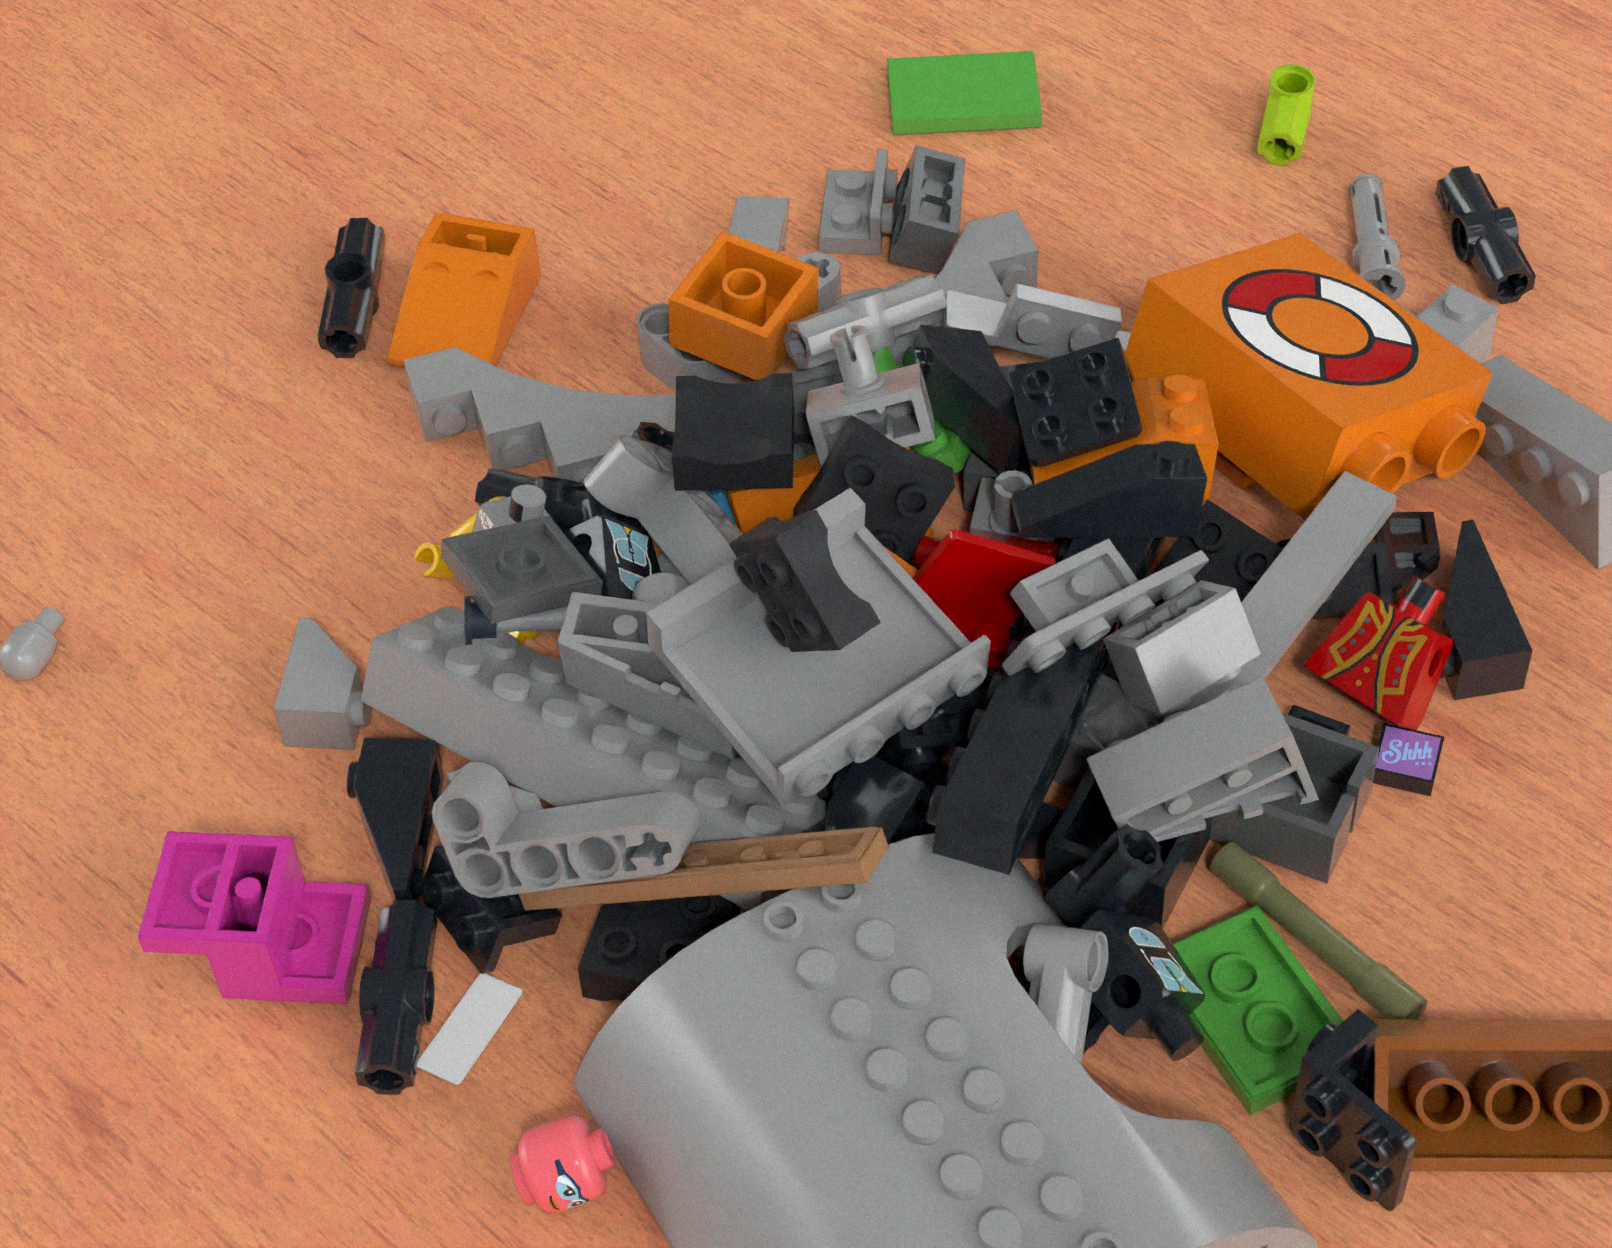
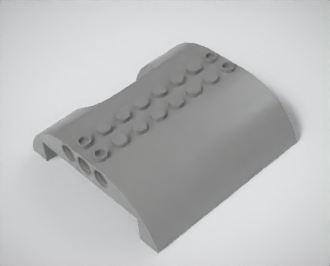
[573,833,1319,1248]

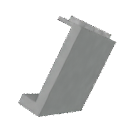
[646,488,991,807]

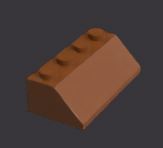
[1364,1019,1612,1172]

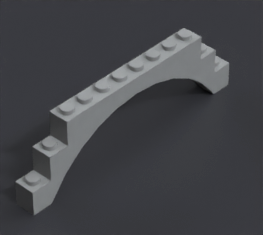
[404,210,1038,490]

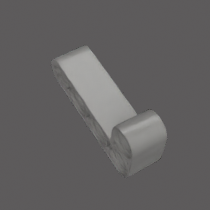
[637,252,841,393]
[583,435,743,585]
[432,762,701,898]

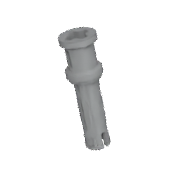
[1349,174,1405,301]

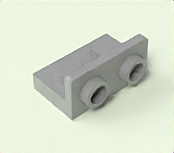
[819,150,898,255]

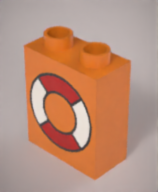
[1125,233,1493,521]

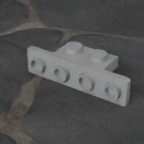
[943,283,1131,359]
[1002,538,1209,676]

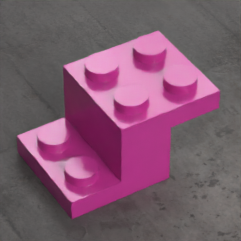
[138,831,371,1004]

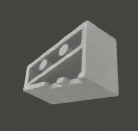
[558,592,736,760]
[1086,676,1319,842]

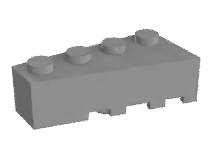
[1475,355,1612,570]

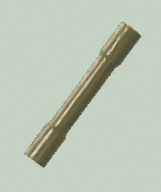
[1210,842,1427,1019]

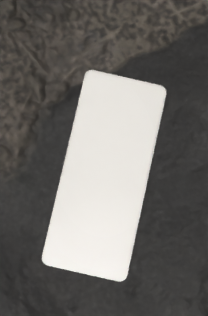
[417,973,523,1085]

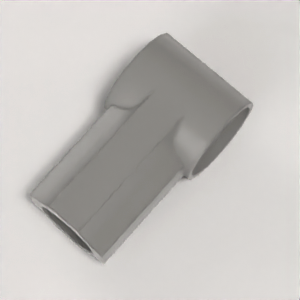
[1023,923,1108,1063]

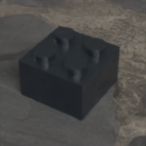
[1044,752,1212,929]

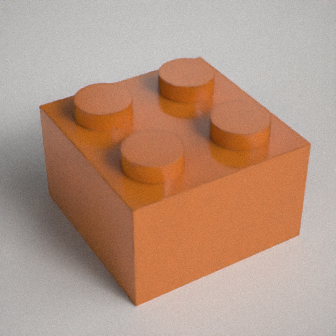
[668,231,819,380]

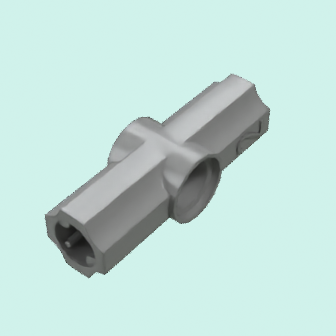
[783,275,947,369]

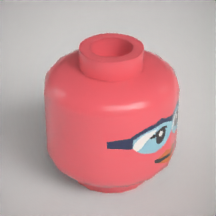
[510,1114,616,1214]

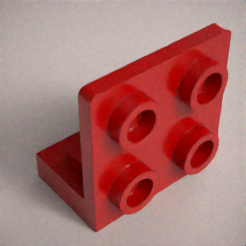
[912,529,1056,673]

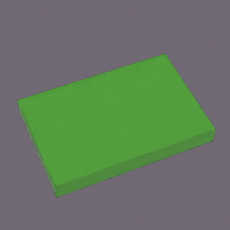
[887,51,1042,135]
[1172,905,1343,1115]

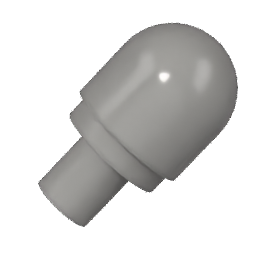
[0,607,64,681]

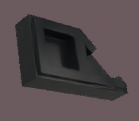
[1375,512,1441,604]

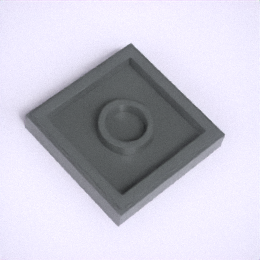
[440,516,603,624]

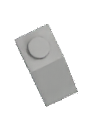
[274,618,372,750]

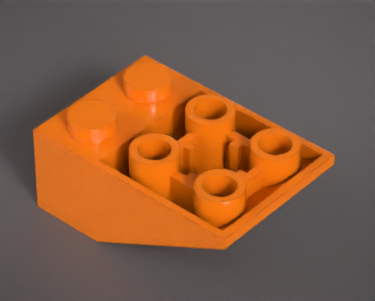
[387,212,541,367]

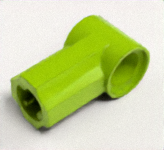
[1257,64,1315,166]

